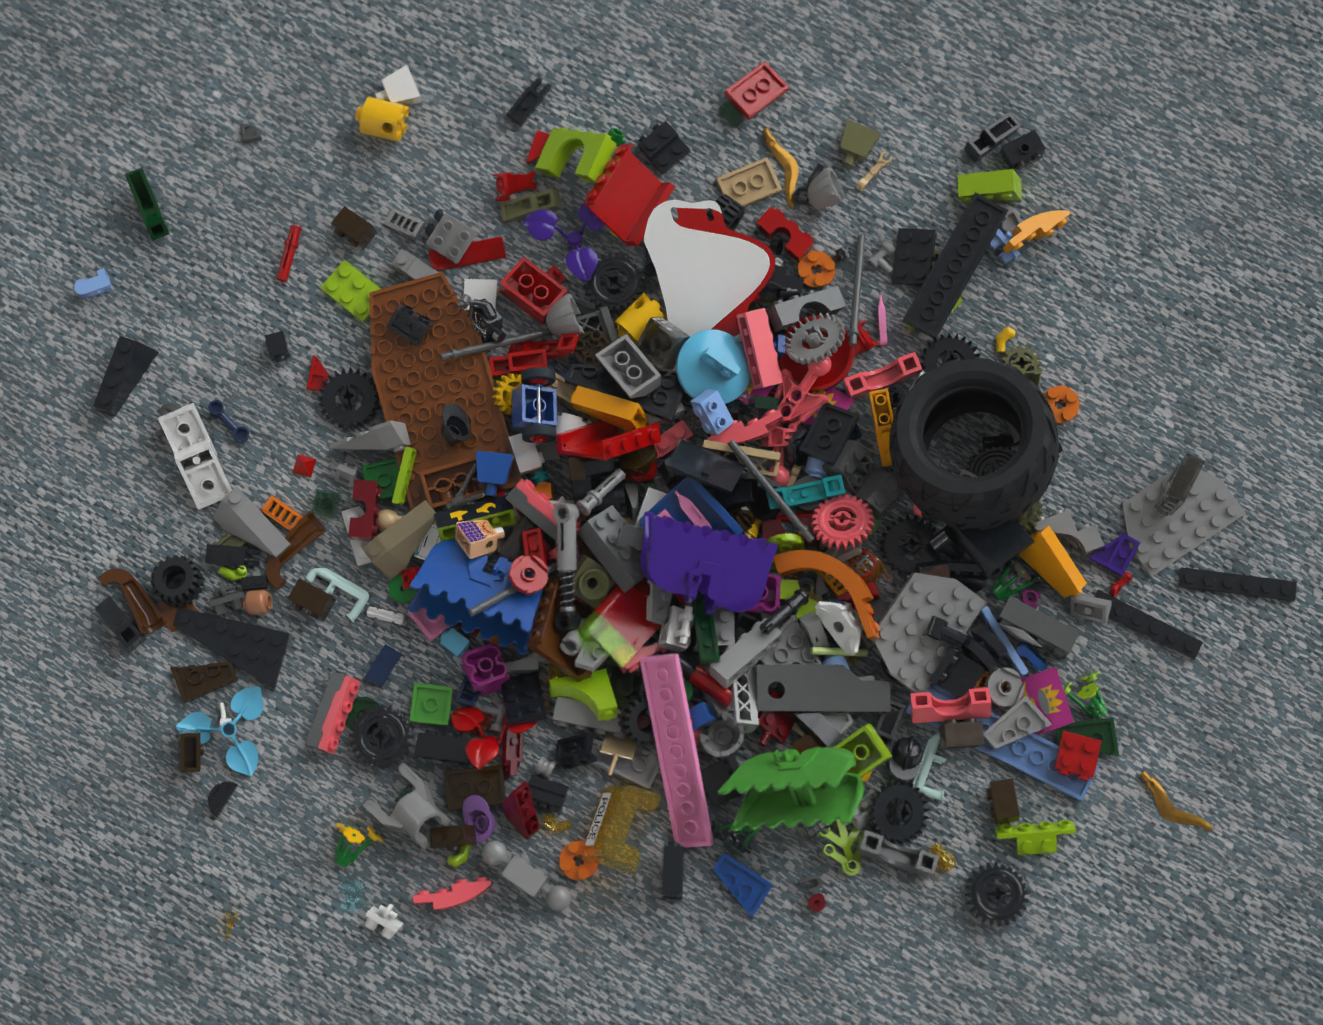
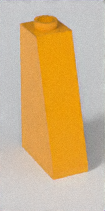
[570,386,649,432]
[1018,525,1087,598]

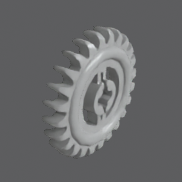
[785,313,845,364]

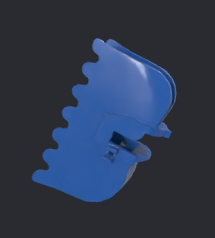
[407,539,542,655]

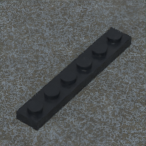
[1178,567,1297,602]
[1094,590,1203,660]

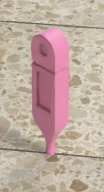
[878,295,887,346]
[674,490,711,528]

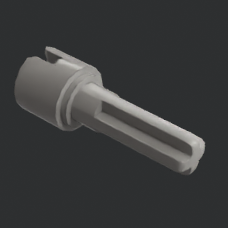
[560,617,592,655]

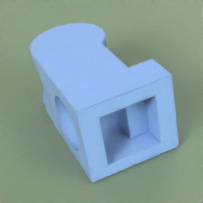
[74,268,113,298]

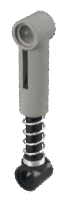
[553,503,581,631]

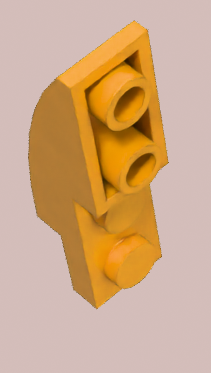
[1002,210,1071,254]
[869,388,893,467]

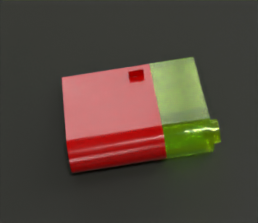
[578,585,660,668]

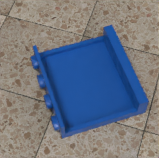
[639,476,744,535]

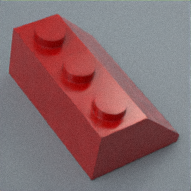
[499,256,568,325]

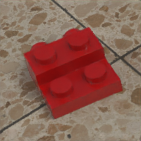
[1054,731,1102,781]

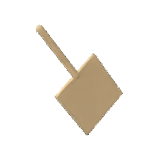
[600,733,638,776]

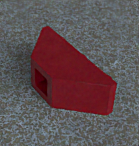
[502,781,540,840]

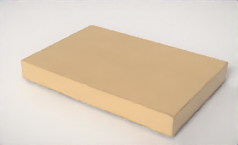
[716,157,782,207]

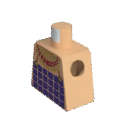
[455,520,504,559]

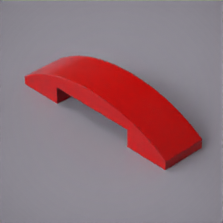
[508,333,579,360]

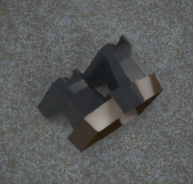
[567,455,627,521]

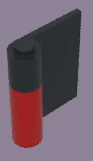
[674,635,740,707]

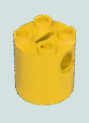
[355,97,409,142]
[614,293,668,349]

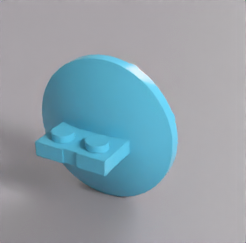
[676,330,750,404]

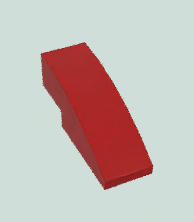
[489,349,548,380]

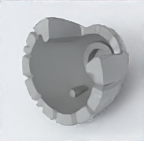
[807,167,846,211]
[546,294,584,337]
[700,712,745,757]

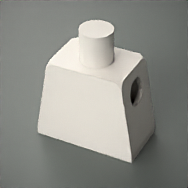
[375,65,422,106]

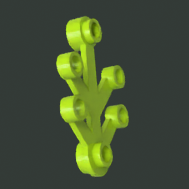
[817,819,867,876]

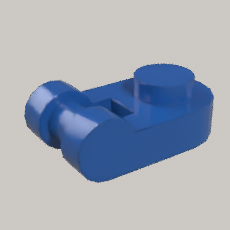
[1017,642,1048,671]

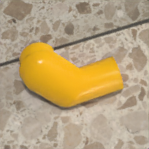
[996,327,1016,353]

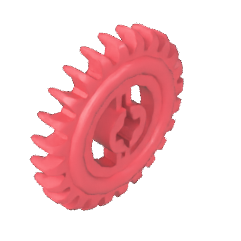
[811,494,875,550]

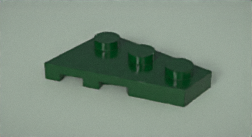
[1055,717,1119,757]

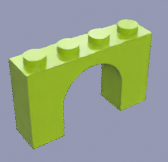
[535,127,617,184]

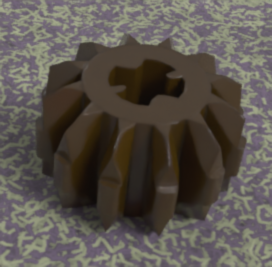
[729,505,755,534]

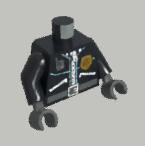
[458,294,506,343]

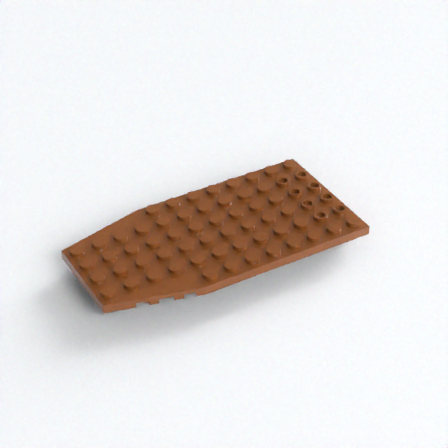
[369,272,522,510]

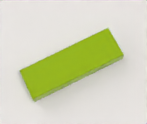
[392,446,417,505]

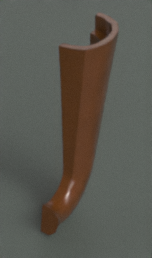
[266,511,327,589]
[99,568,166,635]

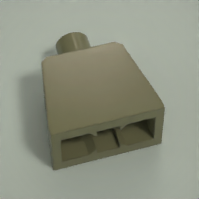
[840,119,881,168]

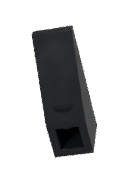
[95,596,146,652]

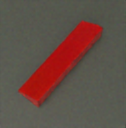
[428,236,507,271]

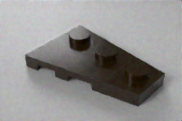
[170,661,239,703]

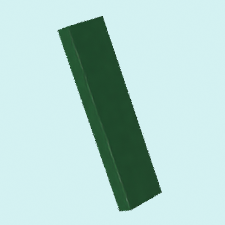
[691,591,720,665]

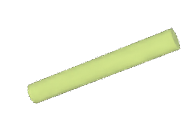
[810,647,868,657]

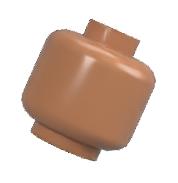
[242,590,273,615]

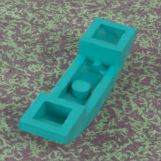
[766,474,846,510]

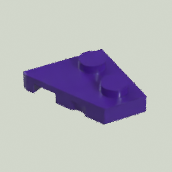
[1089,533,1141,577]

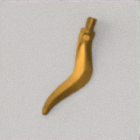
[761,128,798,208]
[1139,771,1213,831]

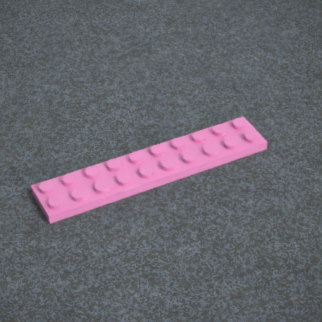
[640,654,714,847]

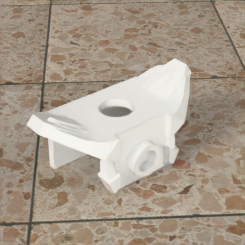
[815,601,864,656]

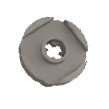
[985,668,1024,707]

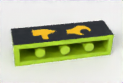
[433,494,516,542]

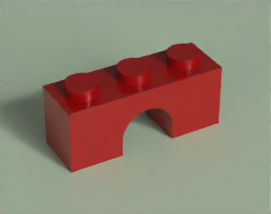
[756,206,814,263]

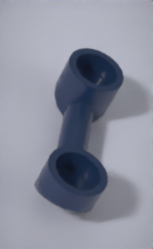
[208,400,249,443]

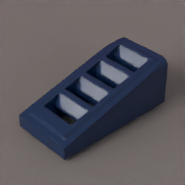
[455,674,480,708]

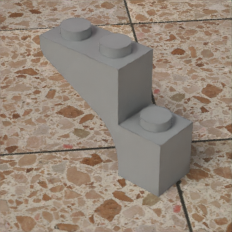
[1031,509,1104,556]

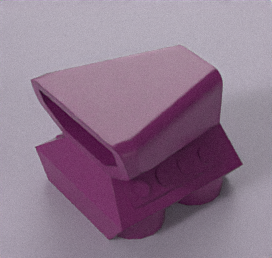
[744,574,781,616]
[460,643,510,696]

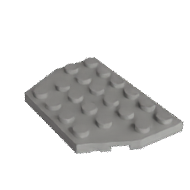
[1122,462,1246,577]
[872,573,986,693]

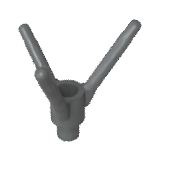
[446,463,485,510]

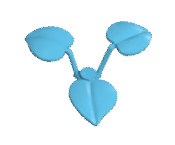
[176,686,264,776]

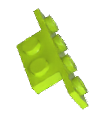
[995,820,1076,855]

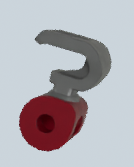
[799,875,826,912]

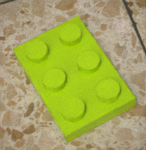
[320,259,381,324]

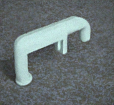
[305,568,369,623]
[912,732,946,802]

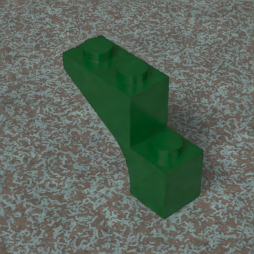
[125,167,170,241]

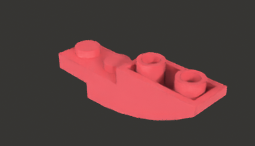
[707,409,784,444]
[619,420,695,465]
[413,877,493,911]

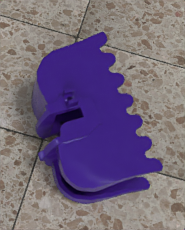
[639,512,778,615]

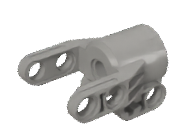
[363,762,452,850]

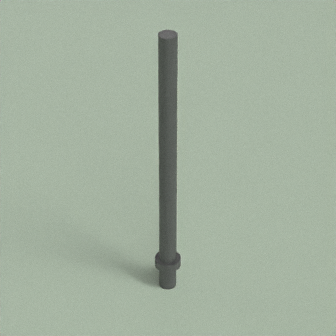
[848,235,865,347]
[440,328,554,361]
[728,439,814,543]
[468,556,578,616]

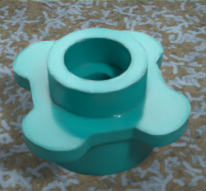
[531,469,549,485]

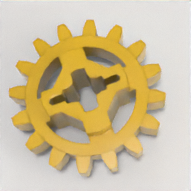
[492,373,522,415]

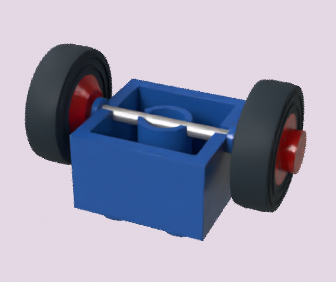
[512,367,557,444]

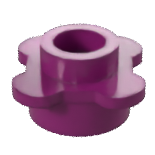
[1019,588,1041,609]

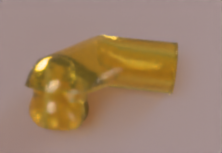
[544,813,572,832]

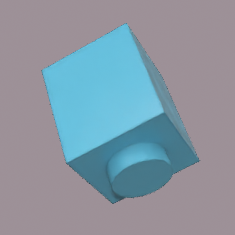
[440,628,471,659]

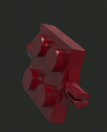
[758,689,795,747]

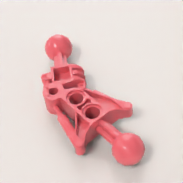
[761,356,831,487]

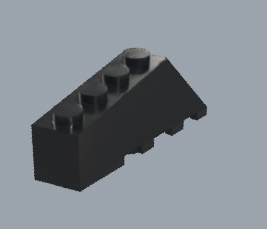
[93,336,159,416]

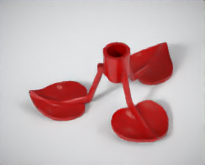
[451,707,538,770]

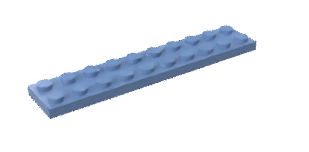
[906,683,1099,802]

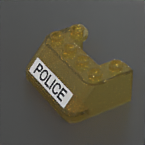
[583,785,662,876]

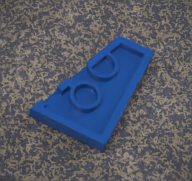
[713,852,773,918]

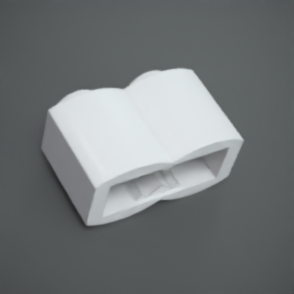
[509,433,545,475]

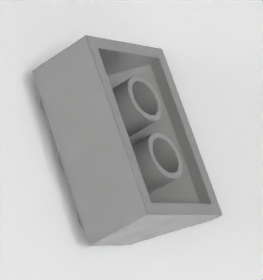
[595,334,661,398]

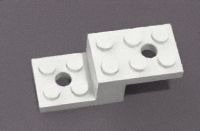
[158,403,232,510]

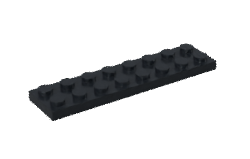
[902,192,1009,340]

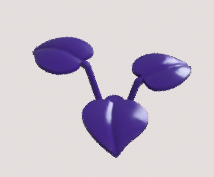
[523,204,605,282]

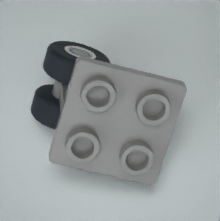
[425,209,477,263]

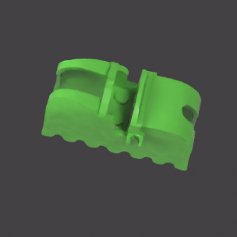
[718,747,864,831]

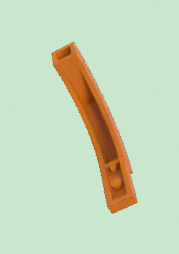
[773,550,880,641]

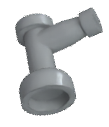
[868,240,896,274]
[482,704,506,733]

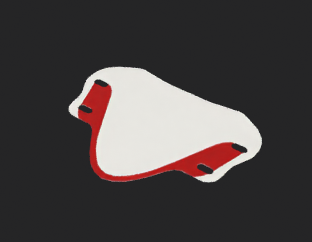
[644,200,775,349]

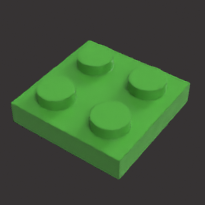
[409,683,454,726]

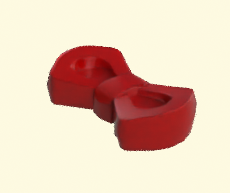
[1109,572,1133,597]

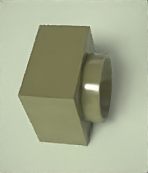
[573,553,615,609]

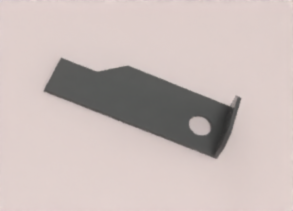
[754,665,891,712]

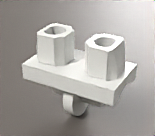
[365,904,404,939]

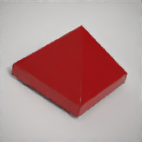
[293,454,317,477]

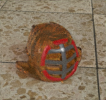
[848,548,890,584]

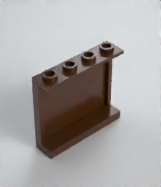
[527,577,594,682]

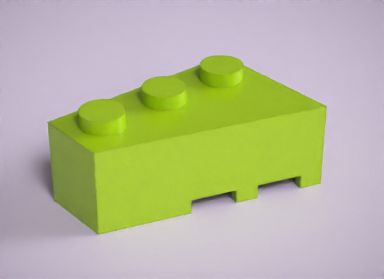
[958,169,1022,204]

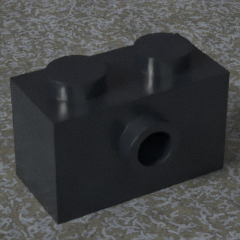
[1000,130,1046,170]

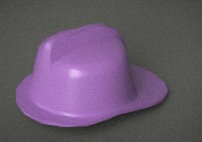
[462,795,496,842]

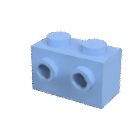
[691,389,734,435]

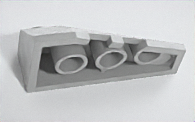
[330,420,411,453]
[213,486,291,558]

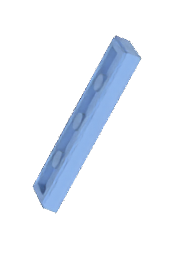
[979,606,1029,678]

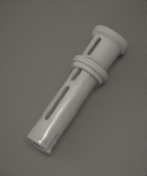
[576,468,626,516]

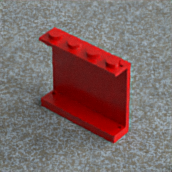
[583,143,675,246]
[555,420,661,460]

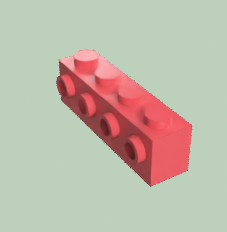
[736,308,783,389]

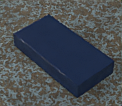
[365,644,402,687]

